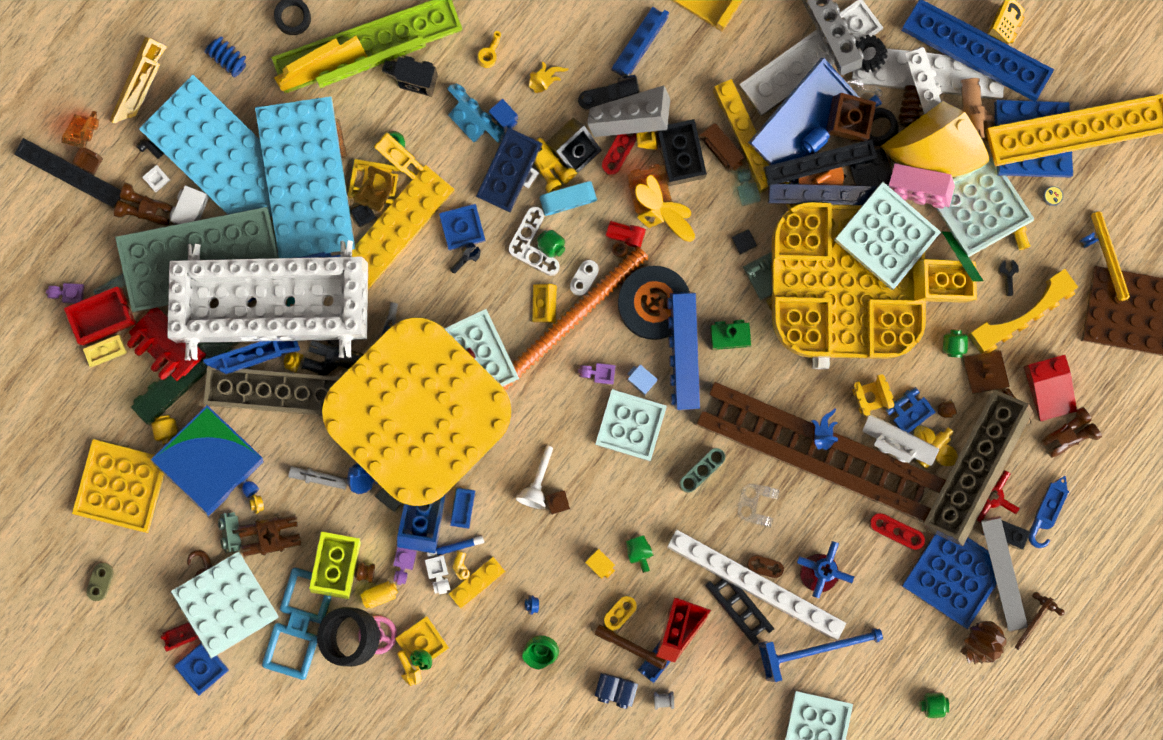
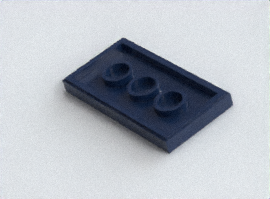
[476,127,543,213]

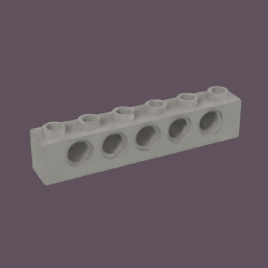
[802,0,864,76]

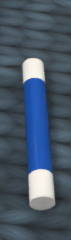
[427,536,484,558]

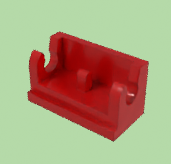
[161,622,199,652]

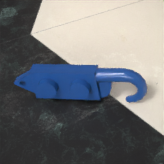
[1028,476,1069,548]

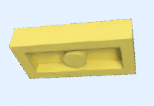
[83,335,127,367]

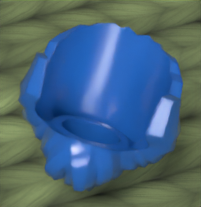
[347,463,378,494]

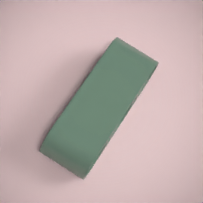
[679,448,725,493]

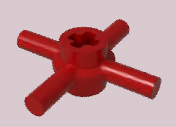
[976,470,1020,523]

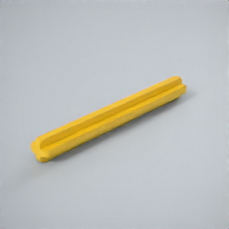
[1091,211,1129,301]

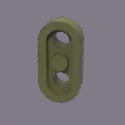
[87,563,114,601]

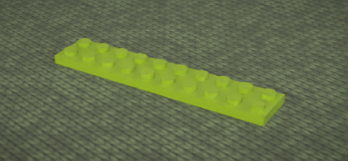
[271,0,463,94]

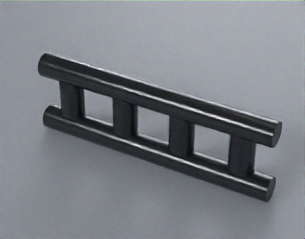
[705,578,775,646]

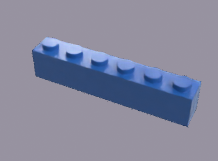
[667,292,700,410]

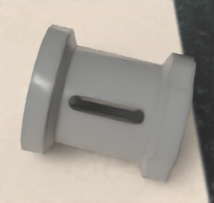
[654,691,674,710]

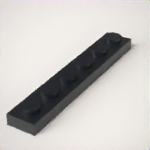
[14,138,121,209]
[763,139,877,186]

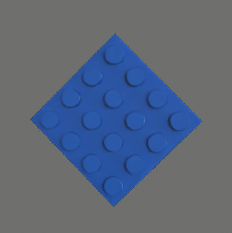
[994,100,1073,178]
[902,534,997,629]

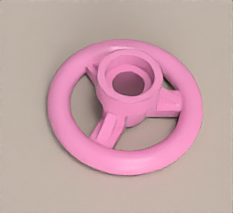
[358,615,397,654]

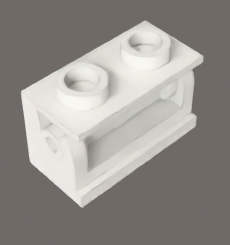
[170,186,209,224]

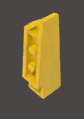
[274,36,368,91]
[110,37,167,124]

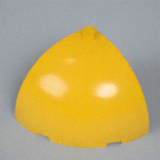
[881,101,989,177]

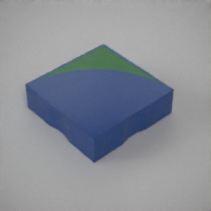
[151,405,263,517]

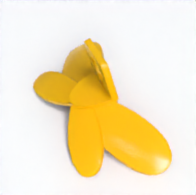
[635,175,695,242]

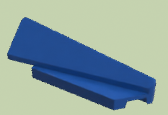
[203,341,300,374]

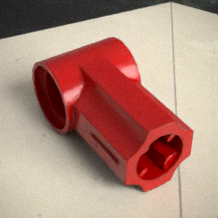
[606,221,646,248]

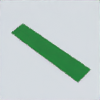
[941,231,984,282]

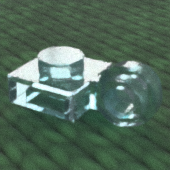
[737,168,761,206]

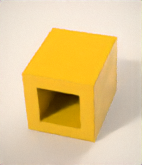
[585,549,615,579]

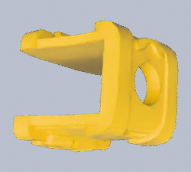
[852,374,894,416]

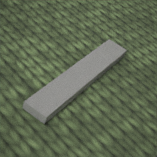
[981,516,1028,631]

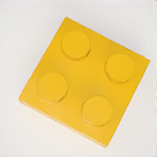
[395,616,449,670]

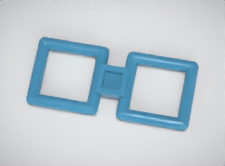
[262,567,332,680]

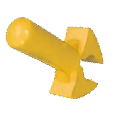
[397,650,421,686]

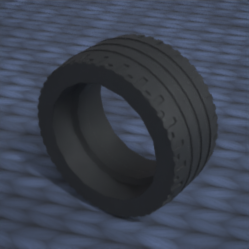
[317,607,380,667]

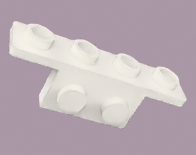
[906,47,942,114]
[863,415,939,466]

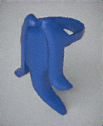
[811,408,838,450]

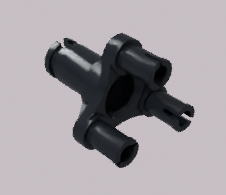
[301,340,364,376]

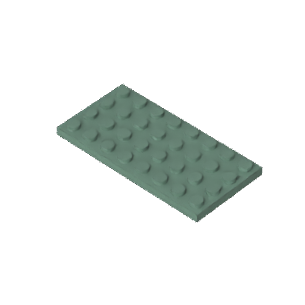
[115,207,279,312]

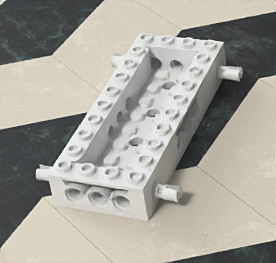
[168,240,368,360]

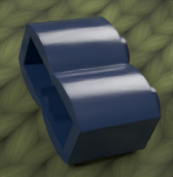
[595,672,638,709]

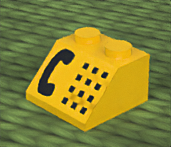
[987,0,1025,45]

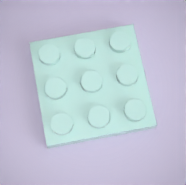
[595,389,667,461]
[785,691,853,740]

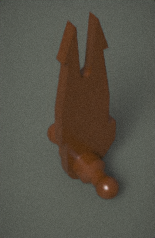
[1015,592,1065,650]

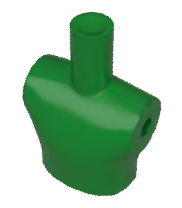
[626,535,654,573]

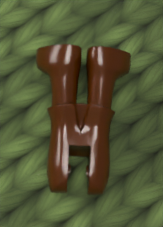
[114,182,173,225]
[1041,407,1102,458]

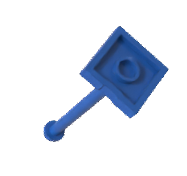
[758,628,883,682]

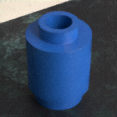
[801,126,830,154]

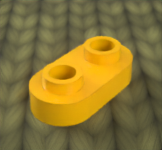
[604,596,637,630]

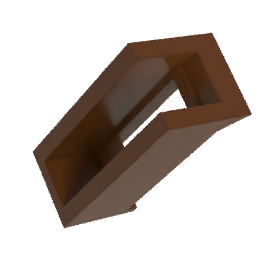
[699,123,745,173]

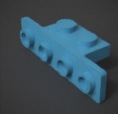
[447,83,505,143]

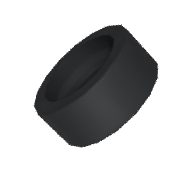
[274,0,311,35]
[868,108,899,146]

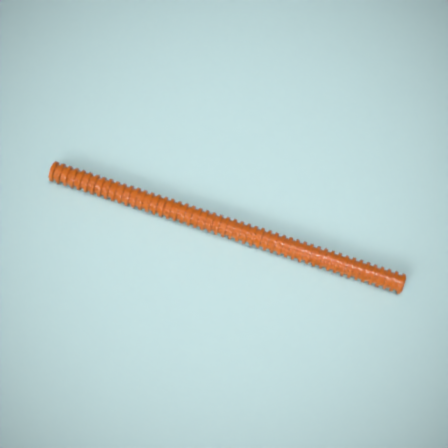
[503,247,648,390]

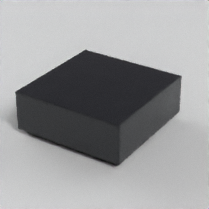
[350,205,377,228]
[731,229,757,255]

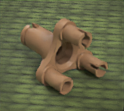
[960,78,995,141]

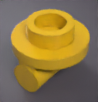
[284,352,303,373]

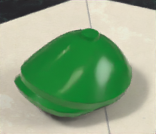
[522,635,559,670]

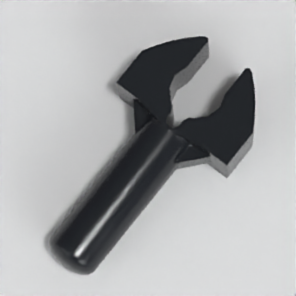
[450,243,481,274]
[998,260,1019,296]

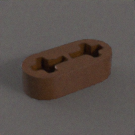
[747,555,784,578]

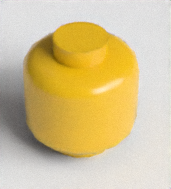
[151,415,179,445]

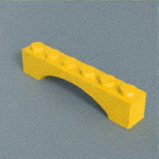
[713,79,769,193]
[968,269,1078,353]

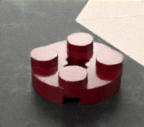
[800,554,839,592]

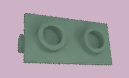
[218,512,242,553]

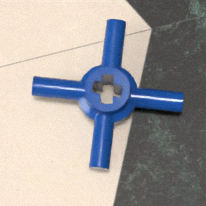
[797,541,854,598]

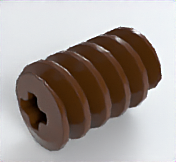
[898,85,924,126]

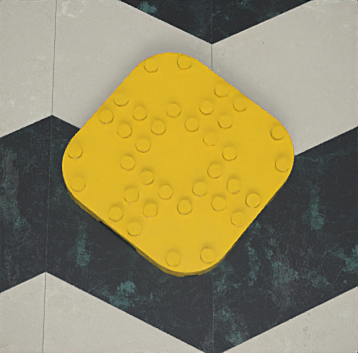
[772,203,926,359]
[322,317,511,506]

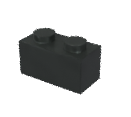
[375,487,402,512]

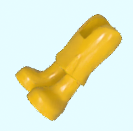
[534,137,577,193]

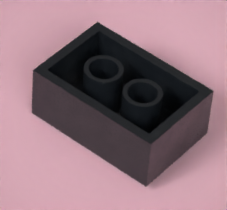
[656,119,707,186]

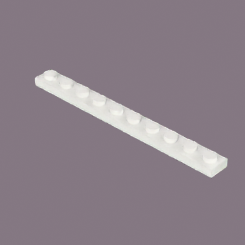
[667,530,846,641]

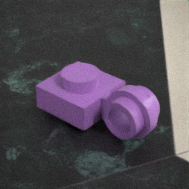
[46,283,84,304]
[578,363,616,385]
[393,548,417,585]

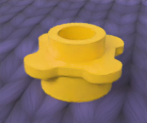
[249,494,264,514]

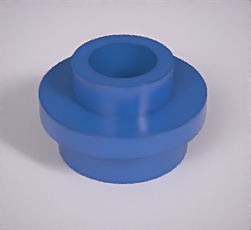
[525,595,539,615]

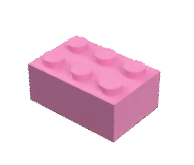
[889,164,955,209]

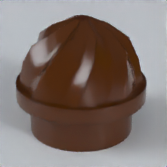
[938,399,957,418]

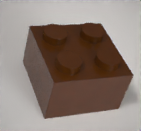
[826,93,876,142]

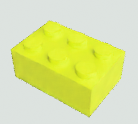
[309,532,361,599]

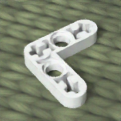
[509,207,560,276]

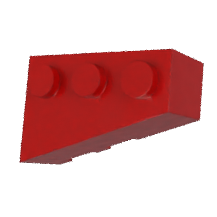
[656,597,711,663]

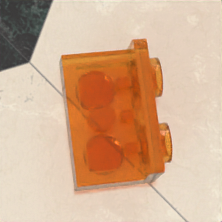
[62,111,99,148]

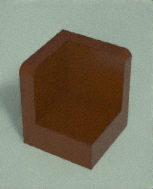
[72,146,103,175]

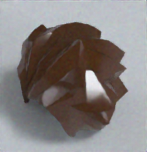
[961,621,1007,664]

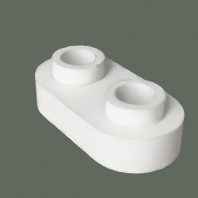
[570,260,599,296]

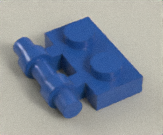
[885,387,936,433]

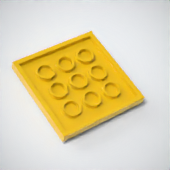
[72,439,164,533]

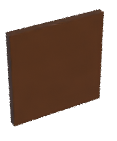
[963,350,1010,394]

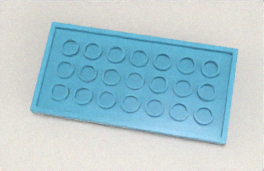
[139,75,272,217]
[255,96,355,258]

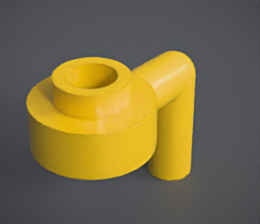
[477,31,501,68]

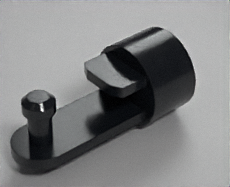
[578,75,640,110]

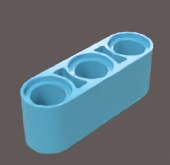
[539,181,597,216]

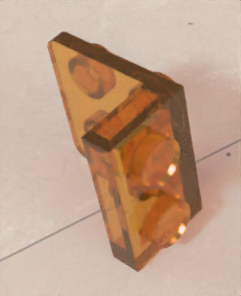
[627,164,672,214]

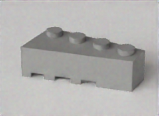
[588,85,670,137]

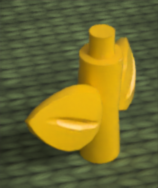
[914,426,958,469]

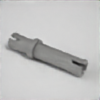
[288,466,347,490]

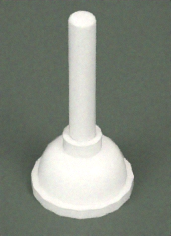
[516,446,553,509]

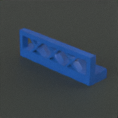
[611,7,669,77]

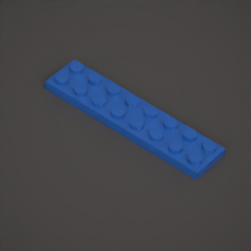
[901,0,1054,102]

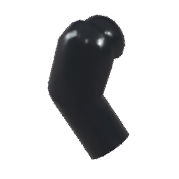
[136,139,164,159]

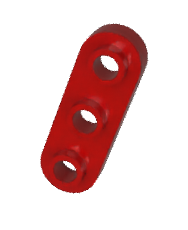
[602,133,637,176]
[870,513,925,550]

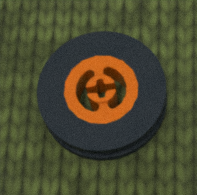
[618,266,690,340]

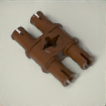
[238,514,301,557]

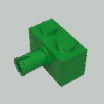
[710,320,751,350]

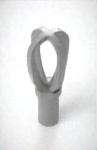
[382,303,398,331]

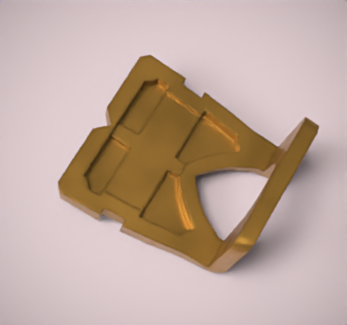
[353,166,392,212]

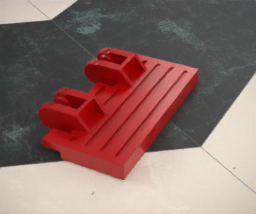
[127,307,206,381]

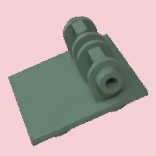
[743,252,772,300]

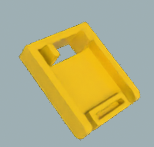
[348,159,399,205]

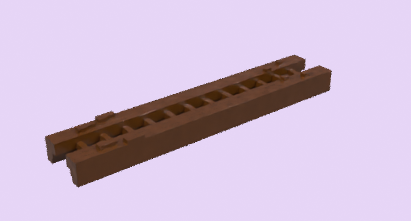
[696,382,946,522]

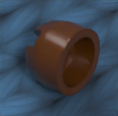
[612,241,628,258]

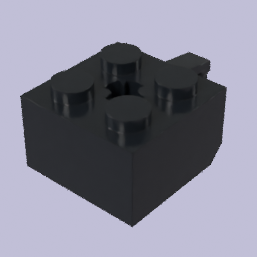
[382,56,438,97]

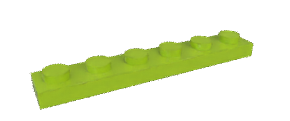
[316,35,426,88]

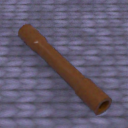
[595,625,668,670]

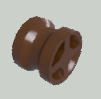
[356,562,375,583]

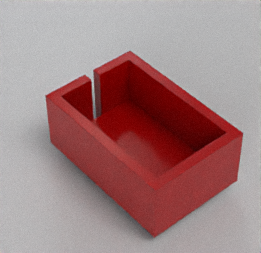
[64,286,137,346]

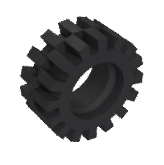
[855,35,888,72]

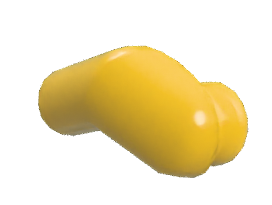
[452,551,470,580]

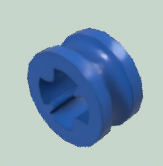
[1079,232,1099,249]

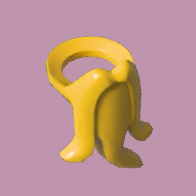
[529,62,569,93]

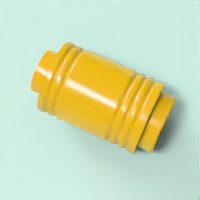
[361,580,398,609]

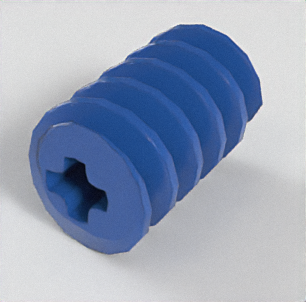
[205,36,246,77]

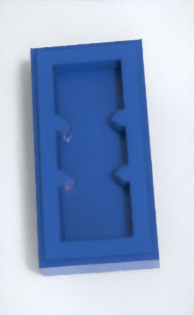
[450,488,476,529]

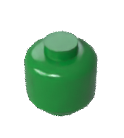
[537,230,565,258]
[943,329,968,358]
[920,692,950,718]

